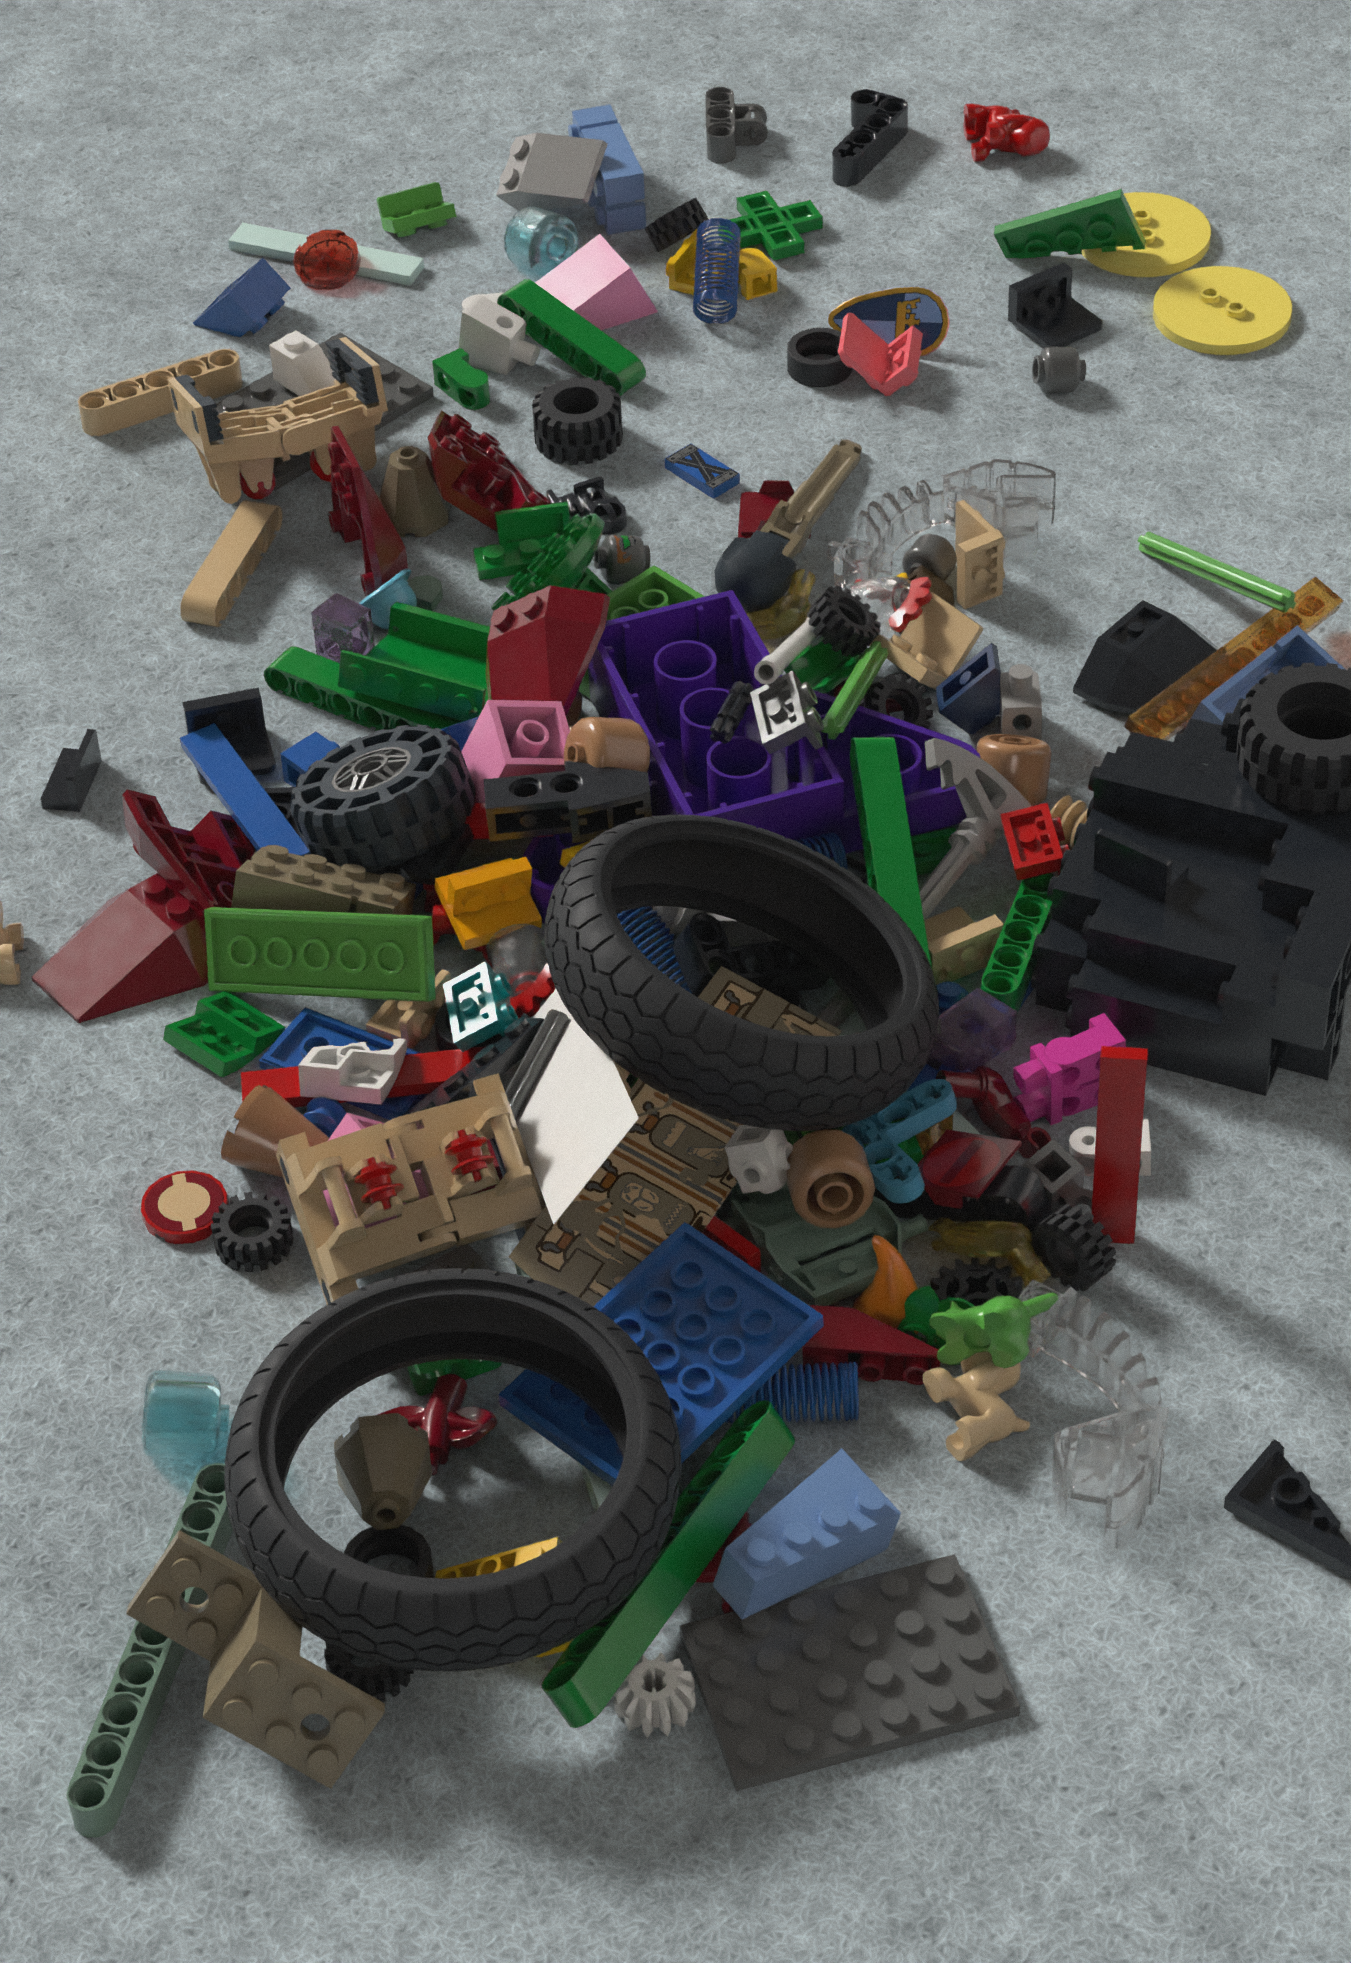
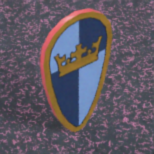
[828,287,950,356]

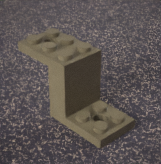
[126,1530,385,1789]

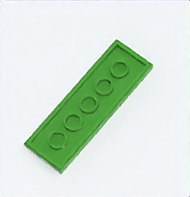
[204,907,436,1002]

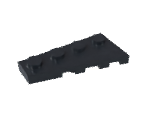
[401,1017,544,1116]

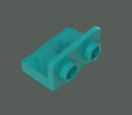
[443,962,518,1052]

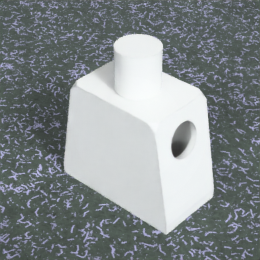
[458,294,540,375]

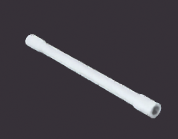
[754,617,820,685]

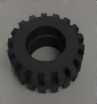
[532,377,623,465]

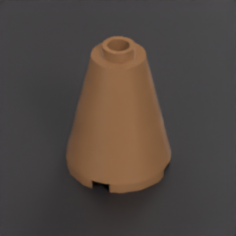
[221,1085,329,1178]

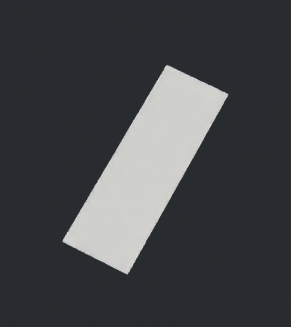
[500,989,639,1225]

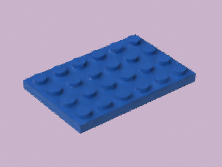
[498,1222,824,1487]

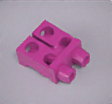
[1013,1013,1126,1125]

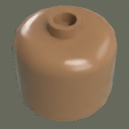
[564,717,650,772]
[976,734,1052,806]
[787,1129,875,1228]

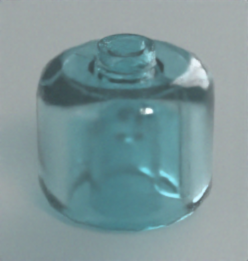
[504,206,579,276]
[142,1370,229,1461]

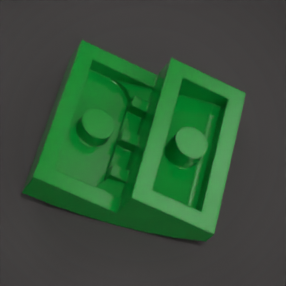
[163,991,285,1077]

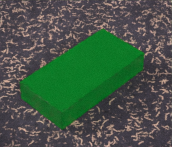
[494,502,570,545]

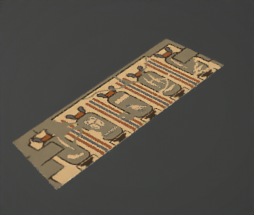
[508,966,842,1306]

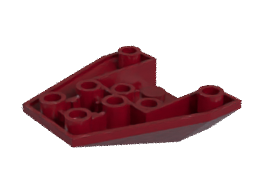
[427,410,550,532]
[328,425,408,596]

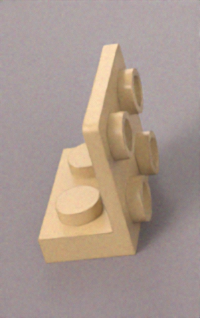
[955,500,1005,609]
[869,592,983,690]
[924,907,1004,985]

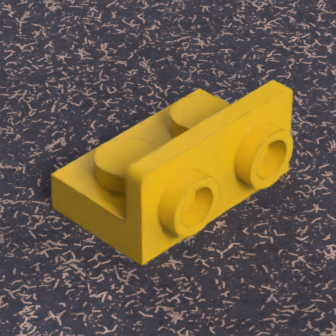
[666,229,734,295]

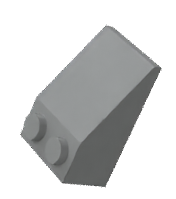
[496,133,608,215]

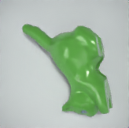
[929,1292,1058,1368]

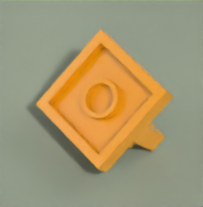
[435,857,542,950]

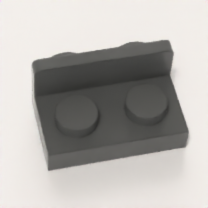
[750,671,824,754]

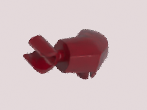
[936,1066,1051,1158]

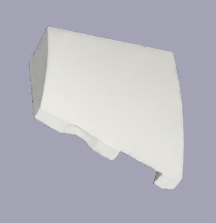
[298,1038,407,1105]

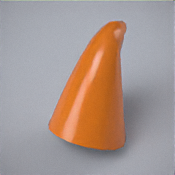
[852,1235,919,1334]

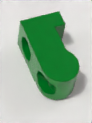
[432,348,490,410]

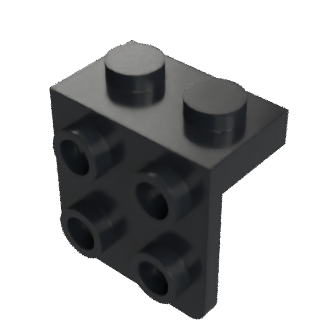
[1008,262,1103,348]
[182,687,276,785]

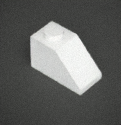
[269,330,336,396]

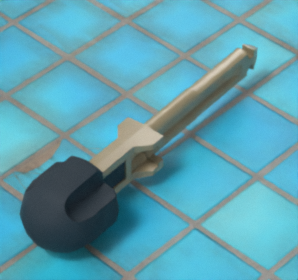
[714,439,862,614]

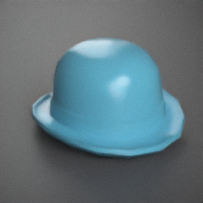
[352,568,417,629]

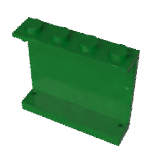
[338,602,490,721]

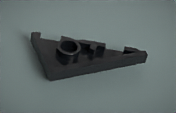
[1224,1439,1351,1580]

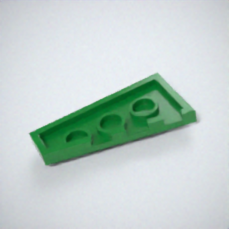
[994,189,1146,259]

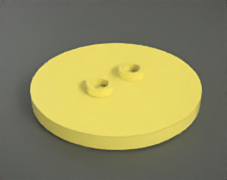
[1082,192,1211,277]
[1153,266,1292,355]

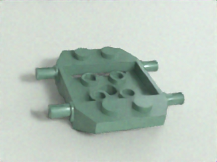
[722,1181,928,1306]

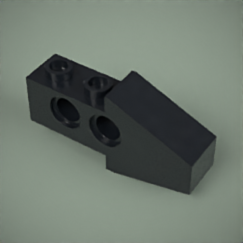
[484,761,652,843]

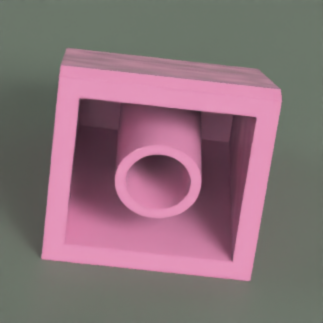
[536,234,658,330]
[462,700,570,803]

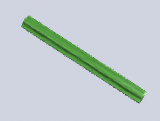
[1137,531,1296,613]
[821,641,888,740]

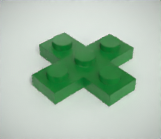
[717,190,823,261]

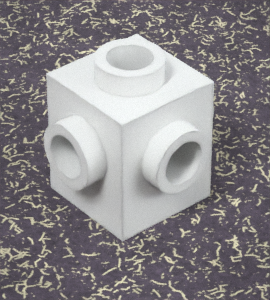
[725,1125,793,1194]

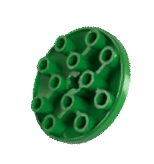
[491,514,612,611]

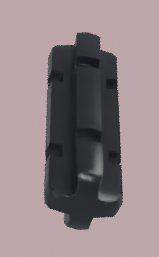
[710,681,754,744]

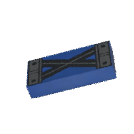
[664,443,740,499]

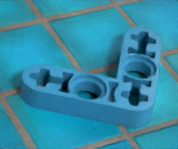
[841,1079,957,1204]

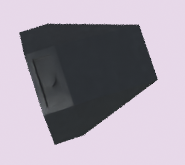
[1073,600,1242,727]

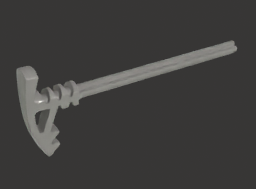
[817,738,1031,1028]

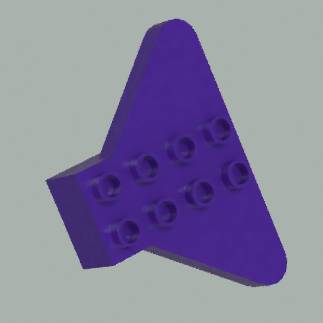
[523,590,981,924]

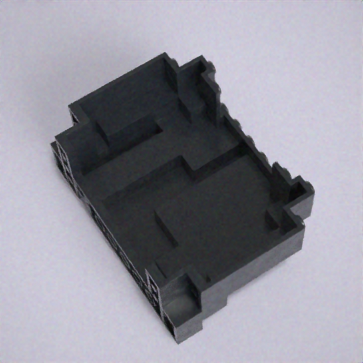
[1031,698,1351,1096]

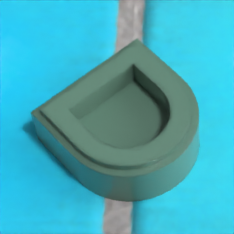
[408,575,443,611]

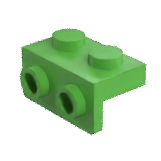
[376,182,457,237]

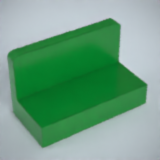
[784,636,864,694]

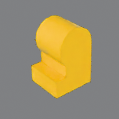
[738,248,778,300]

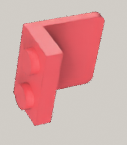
[838,313,923,396]

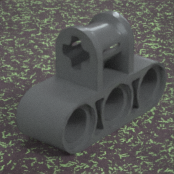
[705,87,768,164]

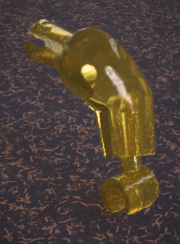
[746,569,816,640]
[928,1217,1051,1291]

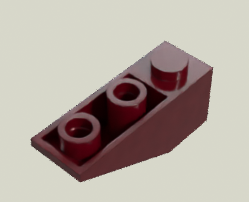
[802,1305,941,1385]

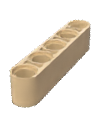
[78,349,243,436]
[180,500,282,627]

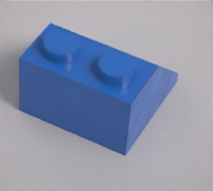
[193,258,291,337]

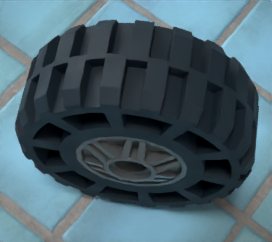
[290,725,476,872]

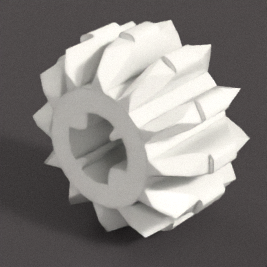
[613,1651,696,1738]

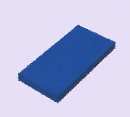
[259,1007,427,1120]

